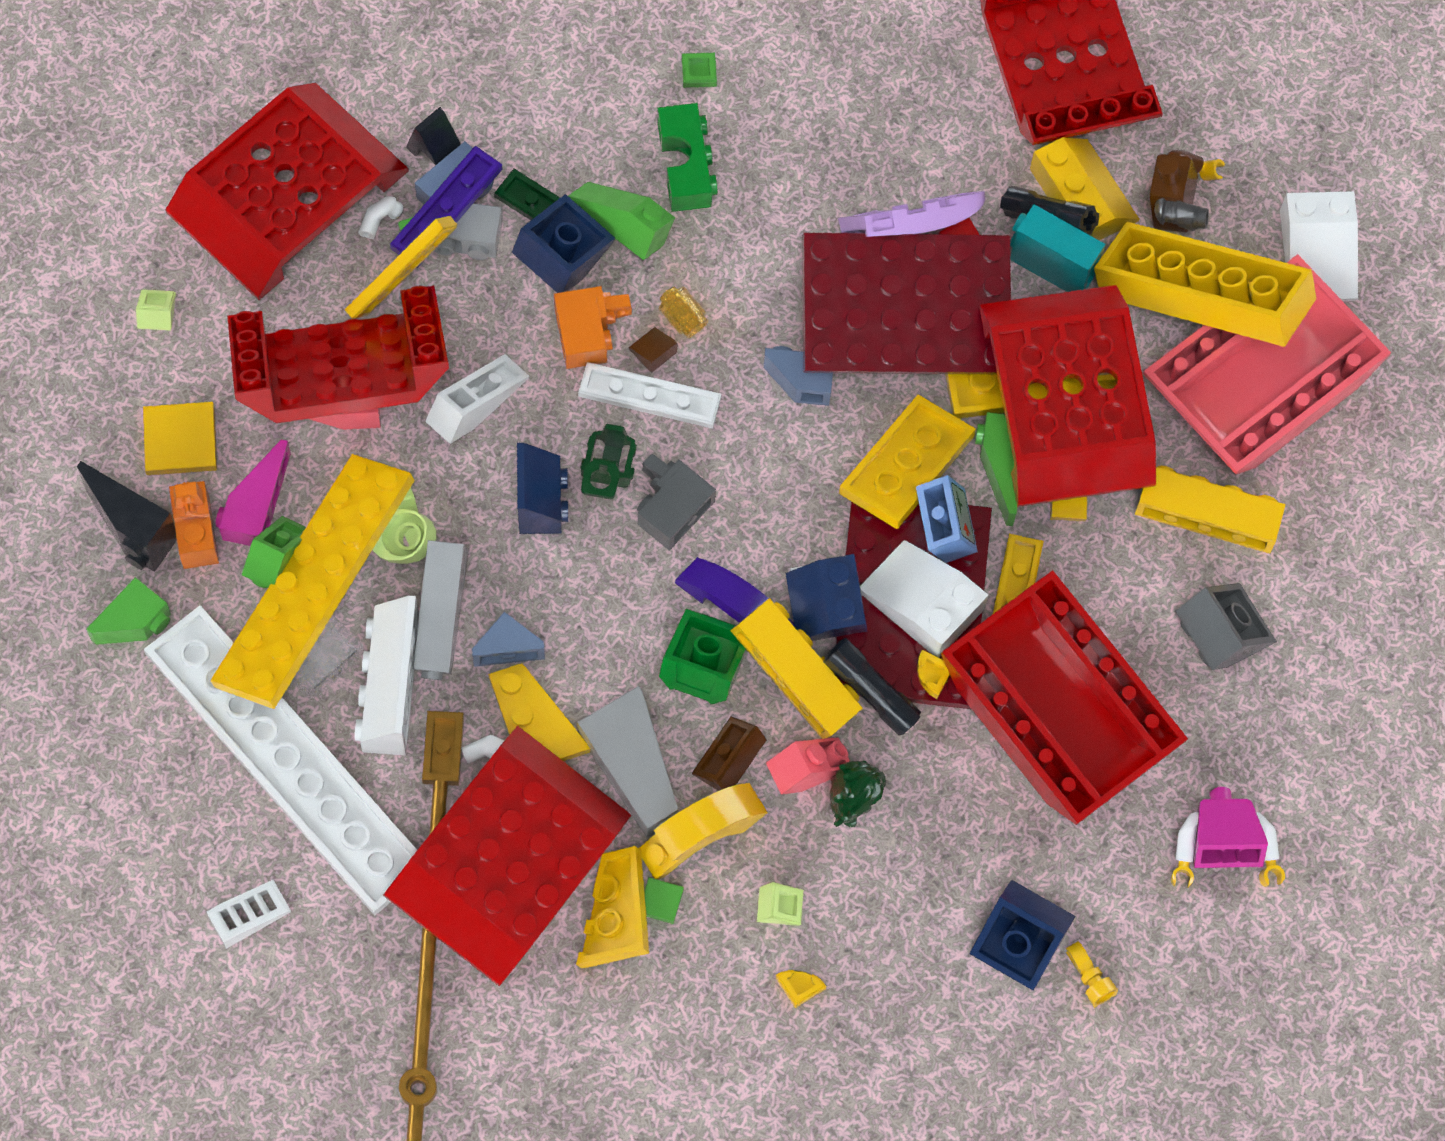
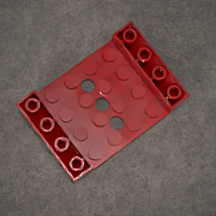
[980,0,1163,145]
[165,83,409,300]
[227,285,449,423]
[979,285,1156,507]

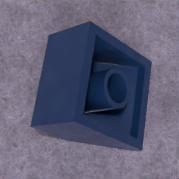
[512,194,615,293]
[517,443,568,534]
[786,554,868,641]
[969,880,1076,991]

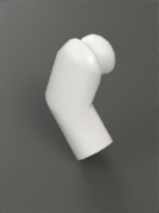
[358,196,403,239]
[461,735,505,764]

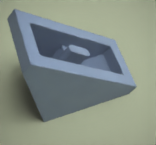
[472,612,545,667]

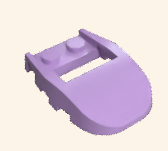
[838,191,985,237]

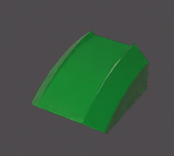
[659,609,747,705]

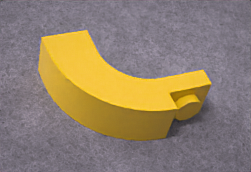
[638,783,768,880]

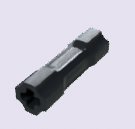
[1000,186,1099,235]
[823,638,921,736]

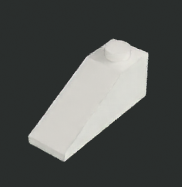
[425,354,529,444]

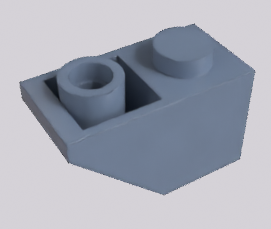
[763,346,833,406]

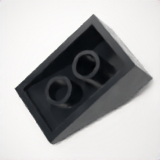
[77,461,177,572]

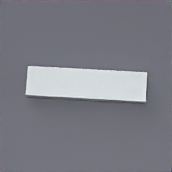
[578,362,721,429]

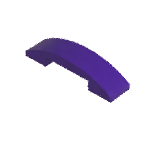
[675,557,794,626]

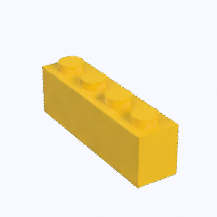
[1135,465,1286,554]
[730,598,863,739]

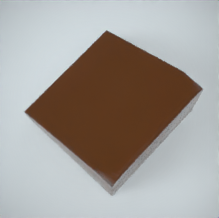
[629,327,678,373]

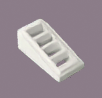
[206,880,291,949]

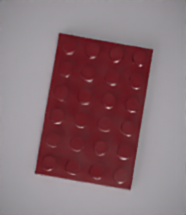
[802,233,1011,375]
[834,502,992,710]

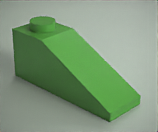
[568,182,675,260]
[975,412,1017,527]

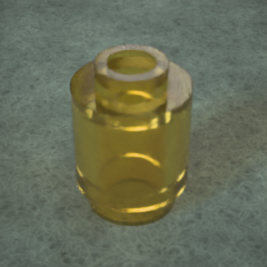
[658,286,708,338]

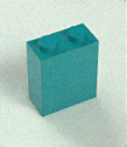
[1010,204,1106,292]

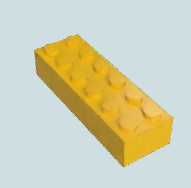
[1094,222,1316,347]

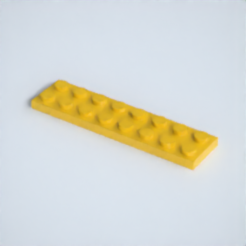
[210,454,415,709]

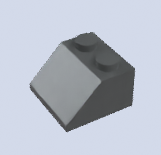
[1175,583,1277,670]

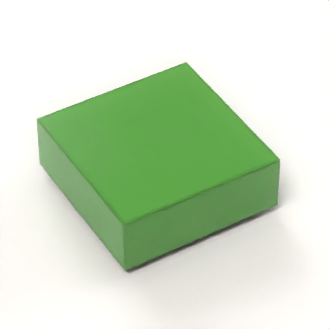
[682,52,717,88]
[644,877,684,924]

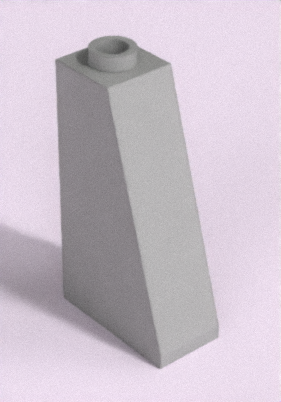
[413,540,469,680]
[577,686,678,838]

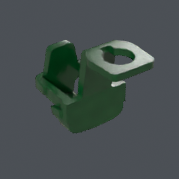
[580,424,637,499]

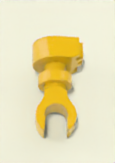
[1066,941,1118,1008]

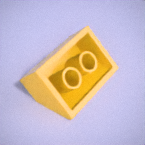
[1030,137,1140,241]

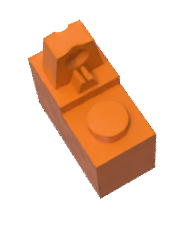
[554,286,632,369]
[169,481,219,569]

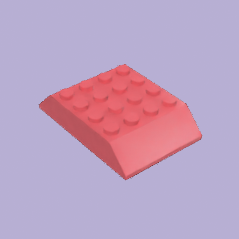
[1143,254,1391,474]

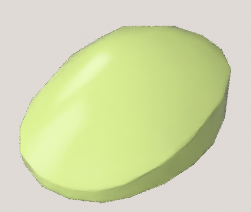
[372,509,437,564]

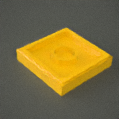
[143,402,217,475]

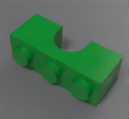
[657,103,718,212]

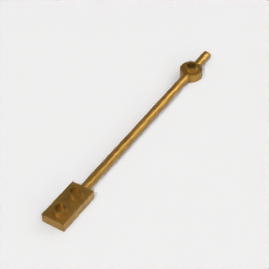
[399,711,464,1141]

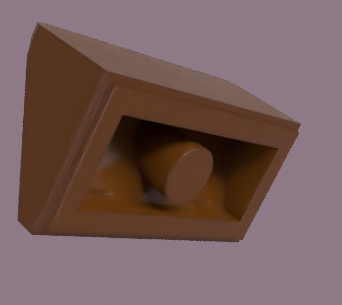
[692,716,767,791]

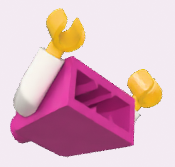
[1171,787,1285,888]

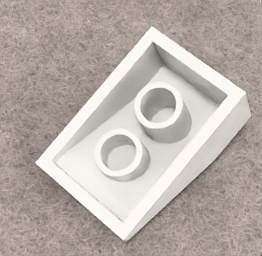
[1280,191,1358,301]
[860,540,988,658]

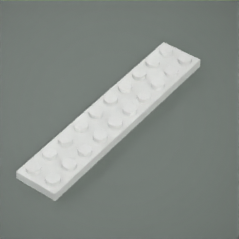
[144,605,417,915]

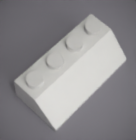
[355,595,419,755]

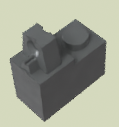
[637,454,716,551]

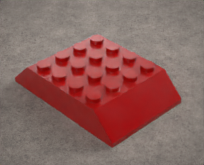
[941,570,1188,825]
[383,725,631,986]

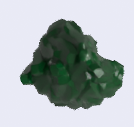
[830,761,886,827]

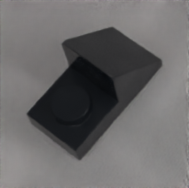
[406,107,461,165]

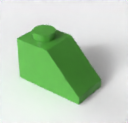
[242,516,306,588]
[86,577,171,645]

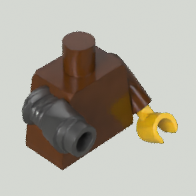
[1150,150,1225,232]

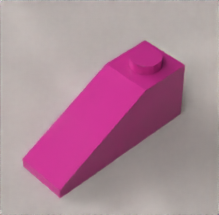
[216,439,291,546]

